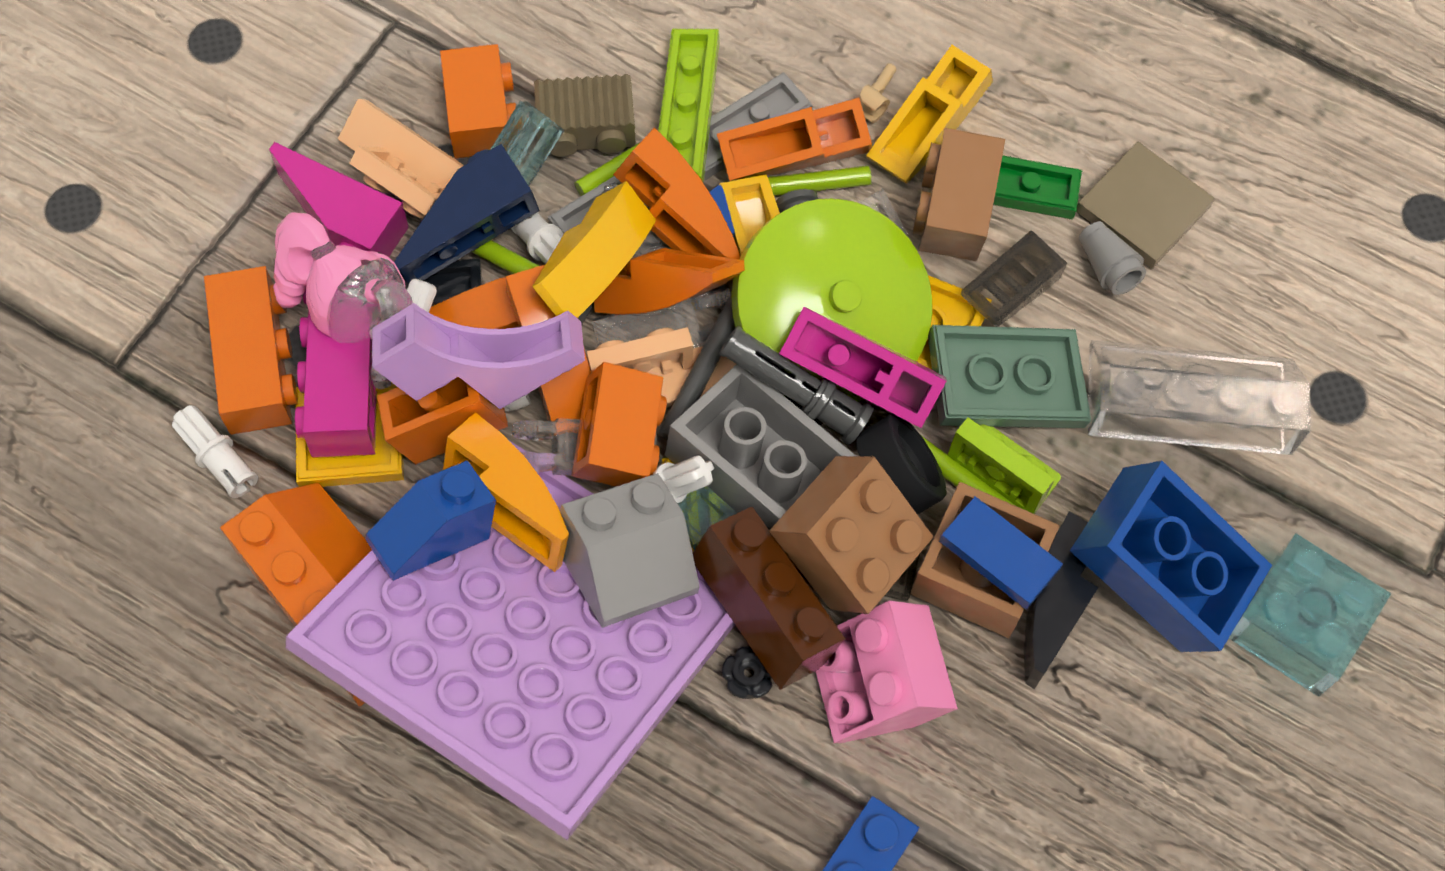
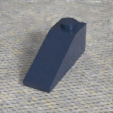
[394,144,540,285]

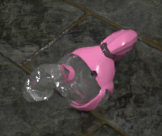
[273,212,413,389]

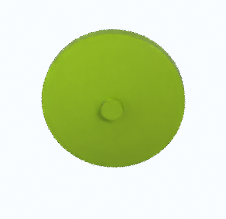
[732,198,932,402]

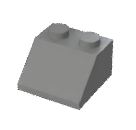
[560,473,700,628]

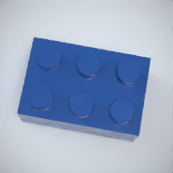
[1070,461,1272,652]

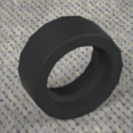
[857,413,947,515]

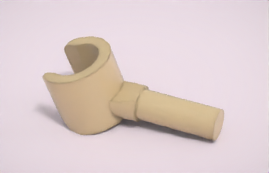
[860,63,897,123]

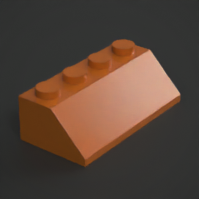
[220,483,372,707]

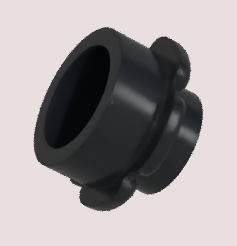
[722,646,772,699]

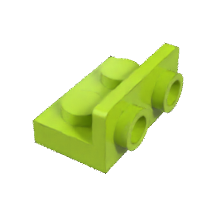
[948,417,1061,514]

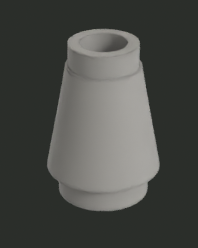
[1079,221,1146,295]

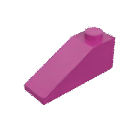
[269,142,409,273]
[779,306,947,428]

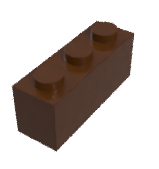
[692,506,845,690]

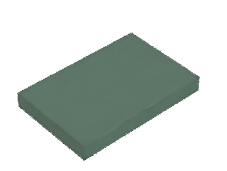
[928,325,1091,428]

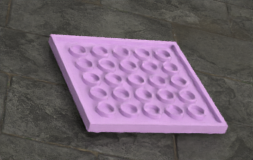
[286,440,735,840]

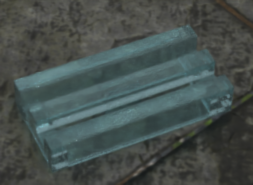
[490,101,564,186]

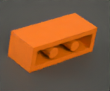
[204,266,298,435]

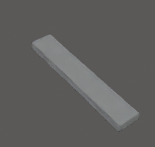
[548,72,813,234]

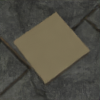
[1076,141,1215,269]

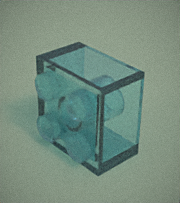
[1229,533,1391,697]

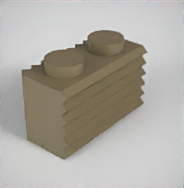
[534,74,636,157]

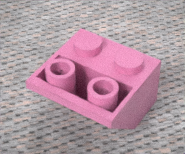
[816,601,958,743]

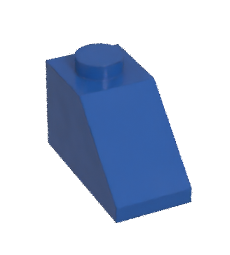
[366,460,496,581]

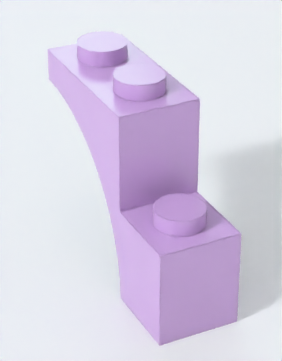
[372,303,585,409]

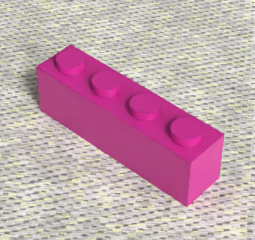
[295,251,380,457]

